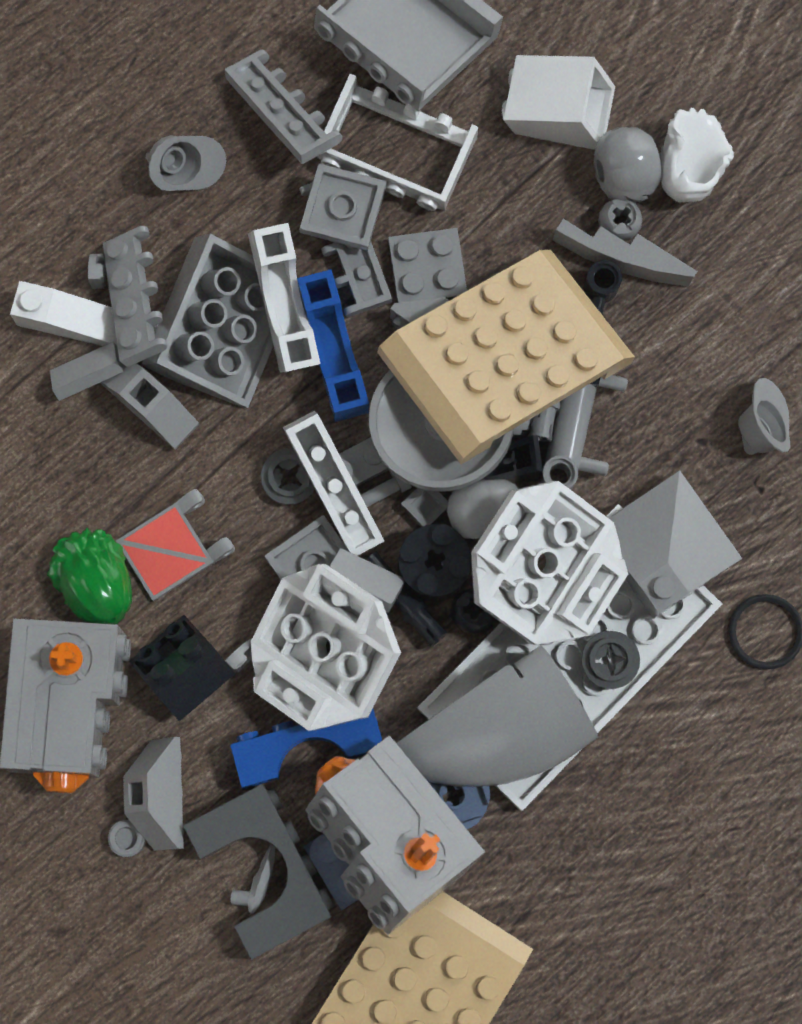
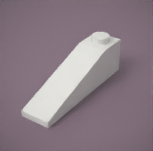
[10,281,158,346]
[283,411,384,556]

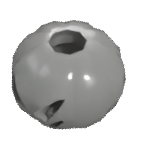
[593,127,661,203]
[447,479,518,539]

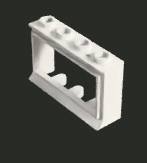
[318,74,478,211]

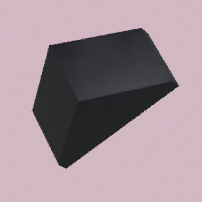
[483,435,542,483]

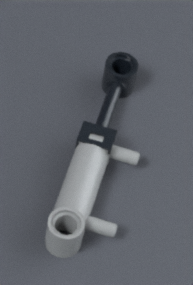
[540,260,628,490]

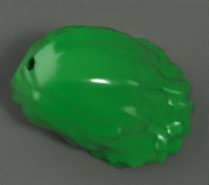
[47,528,132,625]

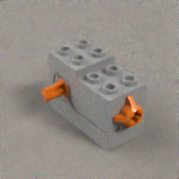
[0,618,131,793]
[305,735,485,935]

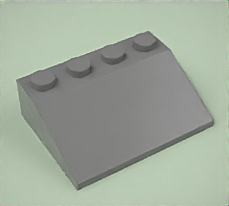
[141,233,274,408]

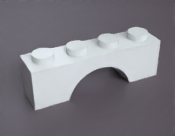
[248,223,320,372]

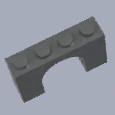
[183,784,335,960]

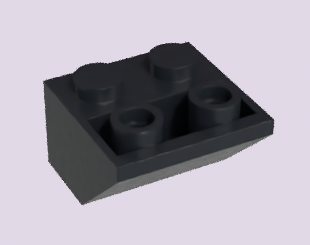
[129,615,235,722]

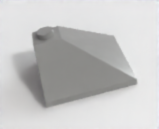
[609,471,742,619]

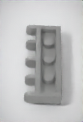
[224,50,343,164]
[299,182,392,317]
[103,226,167,367]

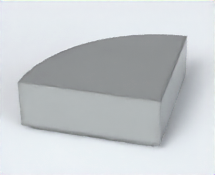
[88,254,106,289]
[225,638,252,673]

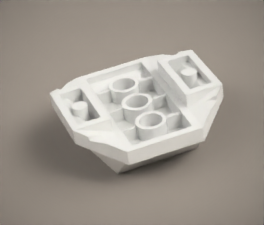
[471,481,628,645]
[251,564,401,731]

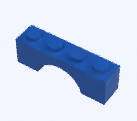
[297,269,369,422]
[230,708,382,789]

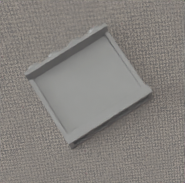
[314,0,503,111]

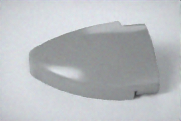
[396,645,598,787]

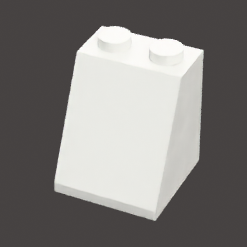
[502,55,615,150]

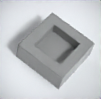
[401,488,448,527]

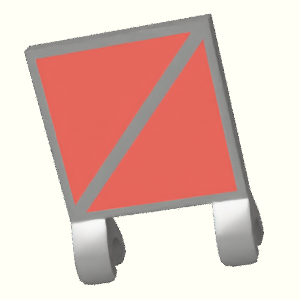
[116,489,235,601]

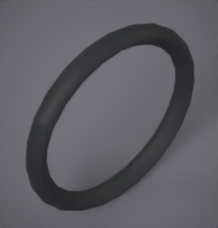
[728,594,802,670]

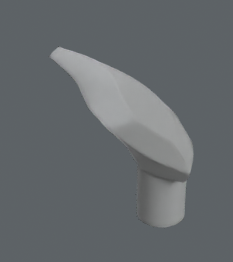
[231,845,275,914]

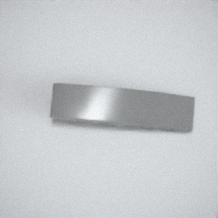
[553,219,697,287]

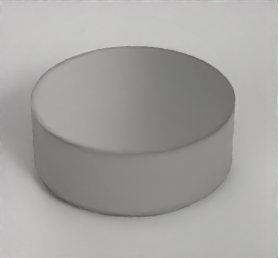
[108,820,146,857]

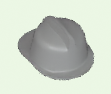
[146,135,226,191]
[738,378,791,455]

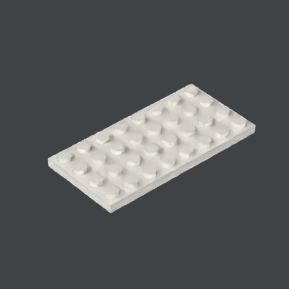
[417,504,722,811]

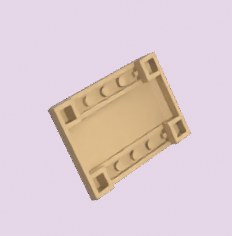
[377,249,635,465]
[311,892,533,1024]

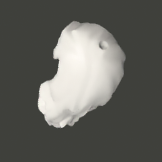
[660,108,734,203]

